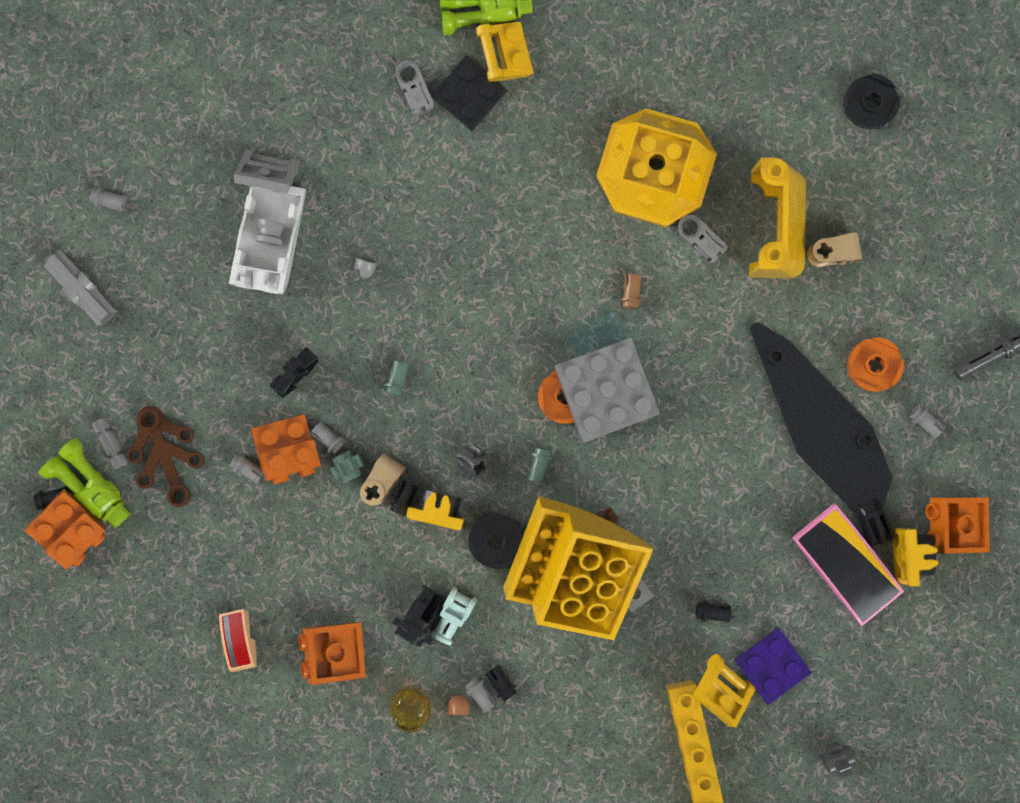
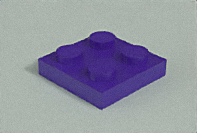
[734,628,812,705]

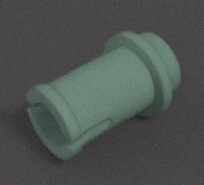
[384,361,410,397]
[527,447,552,483]

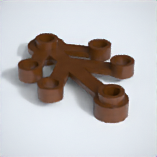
[126,406,205,507]

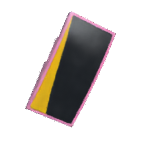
[792,503,904,626]

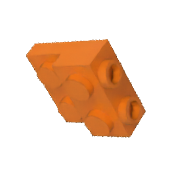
[250,414,321,485]
[25,489,106,570]
[925,497,990,554]
[298,622,366,685]

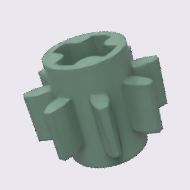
[330,451,365,484]

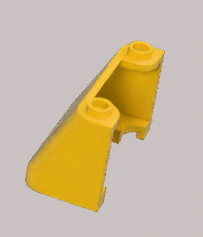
[749,158,806,279]

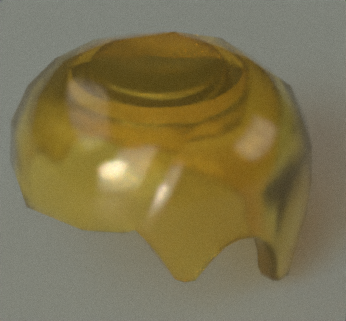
[390,687,432,733]

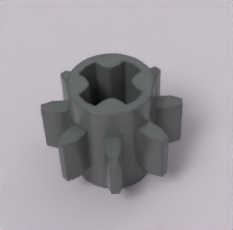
[455,444,488,480]
[822,742,856,779]

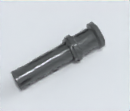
[951,326,1020,381]

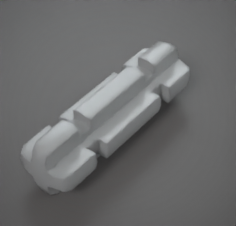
[92,418,128,469]

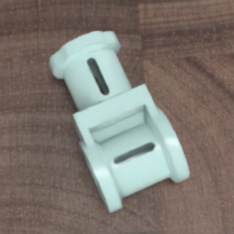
[430,586,478,646]

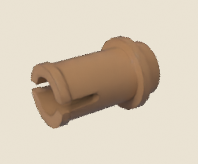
[620,274,642,309]

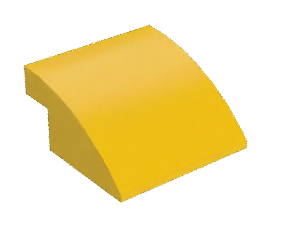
[503,496,653,640]

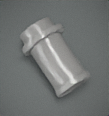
[89,186,127,212]
[909,405,946,438]
[310,421,346,455]
[229,453,263,485]
[464,676,497,713]

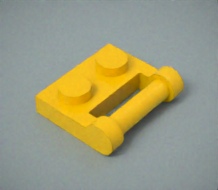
[475,22,534,82]
[693,654,755,728]

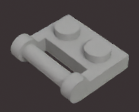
[234,149,300,193]

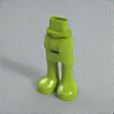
[439,0,533,36]
[38,437,131,529]

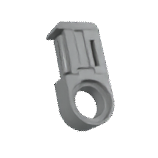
[395,61,434,117]
[677,215,728,264]

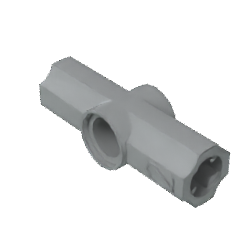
[44,250,117,326]

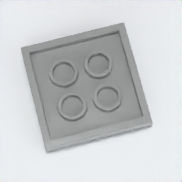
[554,338,660,443]

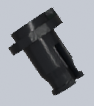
[392,585,446,648]

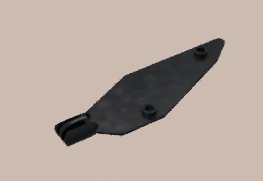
[750,323,895,547]

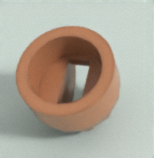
[448,695,470,715]

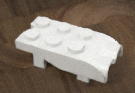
[229,186,306,295]

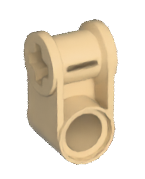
[807,232,863,267]
[360,453,407,506]

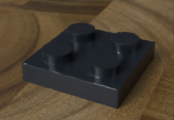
[431,55,507,132]

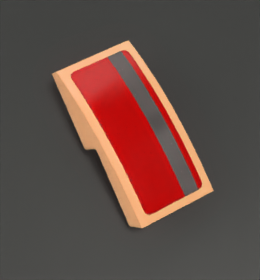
[219,609,257,672]

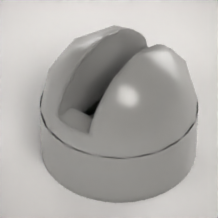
[354,257,377,279]

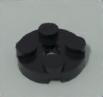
[844,74,900,130]
[269,347,319,398]
[468,513,523,569]

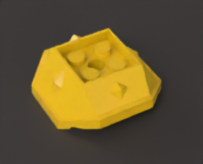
[596,108,717,228]

